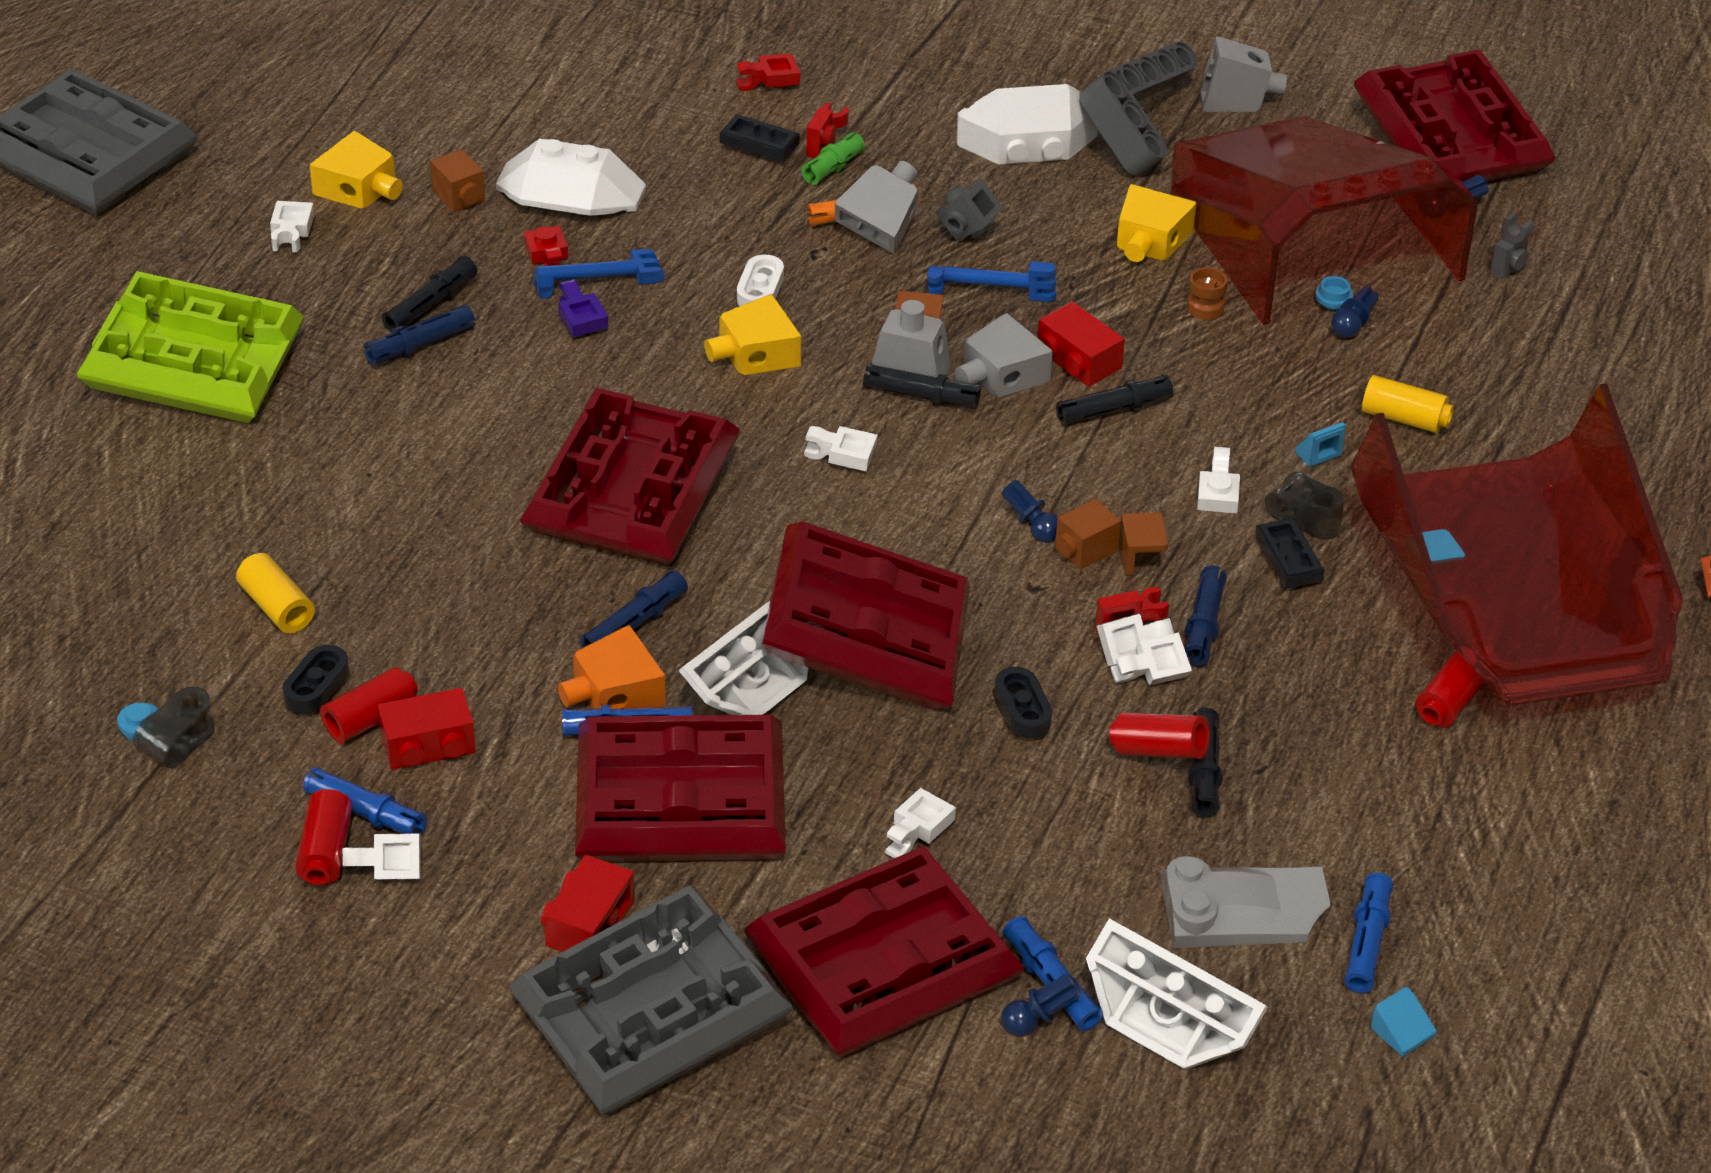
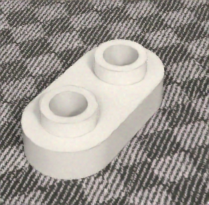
[737,255,784,306]

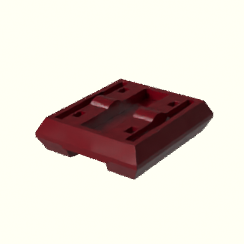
[1354,49,1556,195]
[520,388,740,566]
[762,521,970,710]
[575,714,786,863]
[744,846,1024,1059]

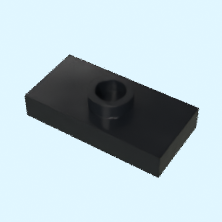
[720,114,800,162]
[1255,518,1325,589]

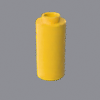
[1362,375,1454,433]
[236,553,315,634]

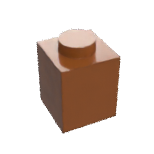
[430,149,485,212]
[1055,499,1121,570]

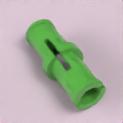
[801,132,865,185]

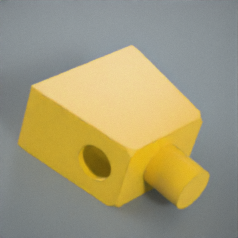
[309,131,403,209]
[1117,184,1197,262]
[704,294,801,375]

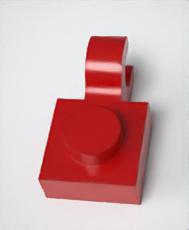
[736,53,801,91]
[806,103,849,158]
[524,226,568,266]
[1095,587,1169,635]

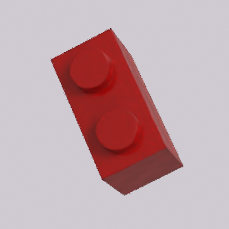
[1037,302,1125,387]
[377,687,476,770]
[541,855,635,952]

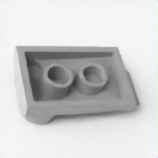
[1161,856,1330,948]

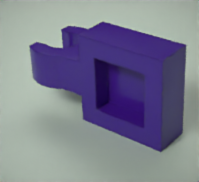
[559,279,608,337]

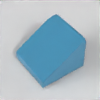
[1295,422,1346,467]
[1409,529,1466,568]
[1371,987,1437,1057]

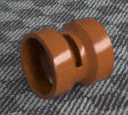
[1187,267,1227,320]

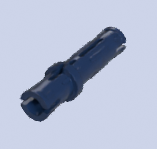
[363,304,475,366]
[1184,565,1227,666]
[580,570,688,648]

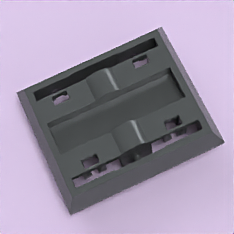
[0,69,198,216]
[509,885,793,1115]

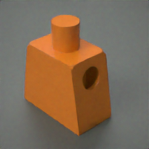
[558,625,666,709]

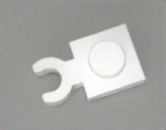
[270,201,315,253]

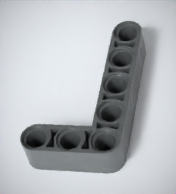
[1079,41,1198,177]

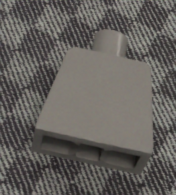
[1199,36,1287,112]
[835,161,918,254]
[872,300,951,377]
[955,313,1053,397]

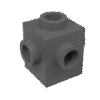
[935,179,1003,241]

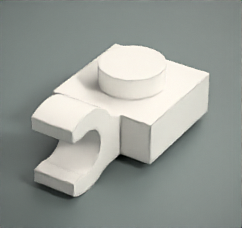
[804,426,878,471]
[1197,446,1240,513]
[1097,614,1174,666]
[1110,633,1192,686]
[885,788,956,858]
[343,833,421,879]

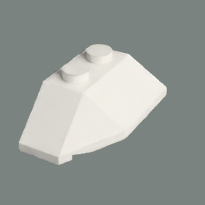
[956,84,1098,164]
[496,139,646,216]
[679,601,813,715]
[1086,918,1268,1070]

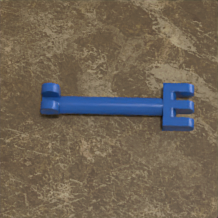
[533,249,665,299]
[927,261,1056,302]

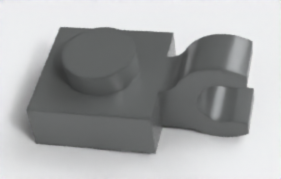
[1490,212,1534,280]

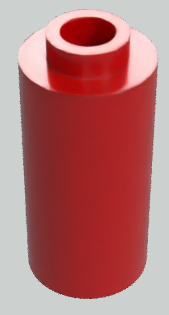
[1416,644,1493,727]
[320,667,418,744]
[1109,712,1210,759]
[295,789,353,885]

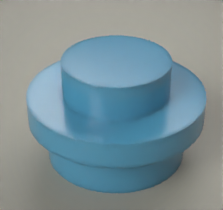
[1315,276,1353,310]
[117,703,162,742]

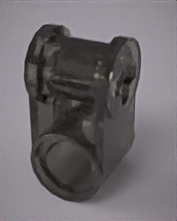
[1265,471,1344,540]
[133,687,215,769]

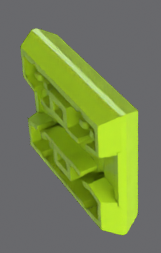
[77,271,304,424]

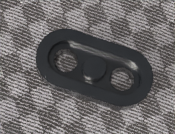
[283,645,349,714]
[995,667,1052,738]

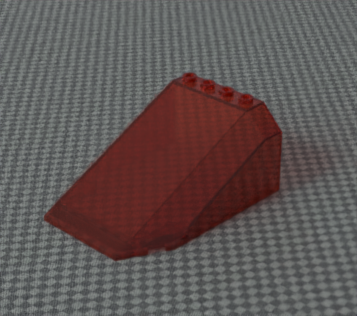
[1171,116,1478,325]
[1350,383,1683,707]

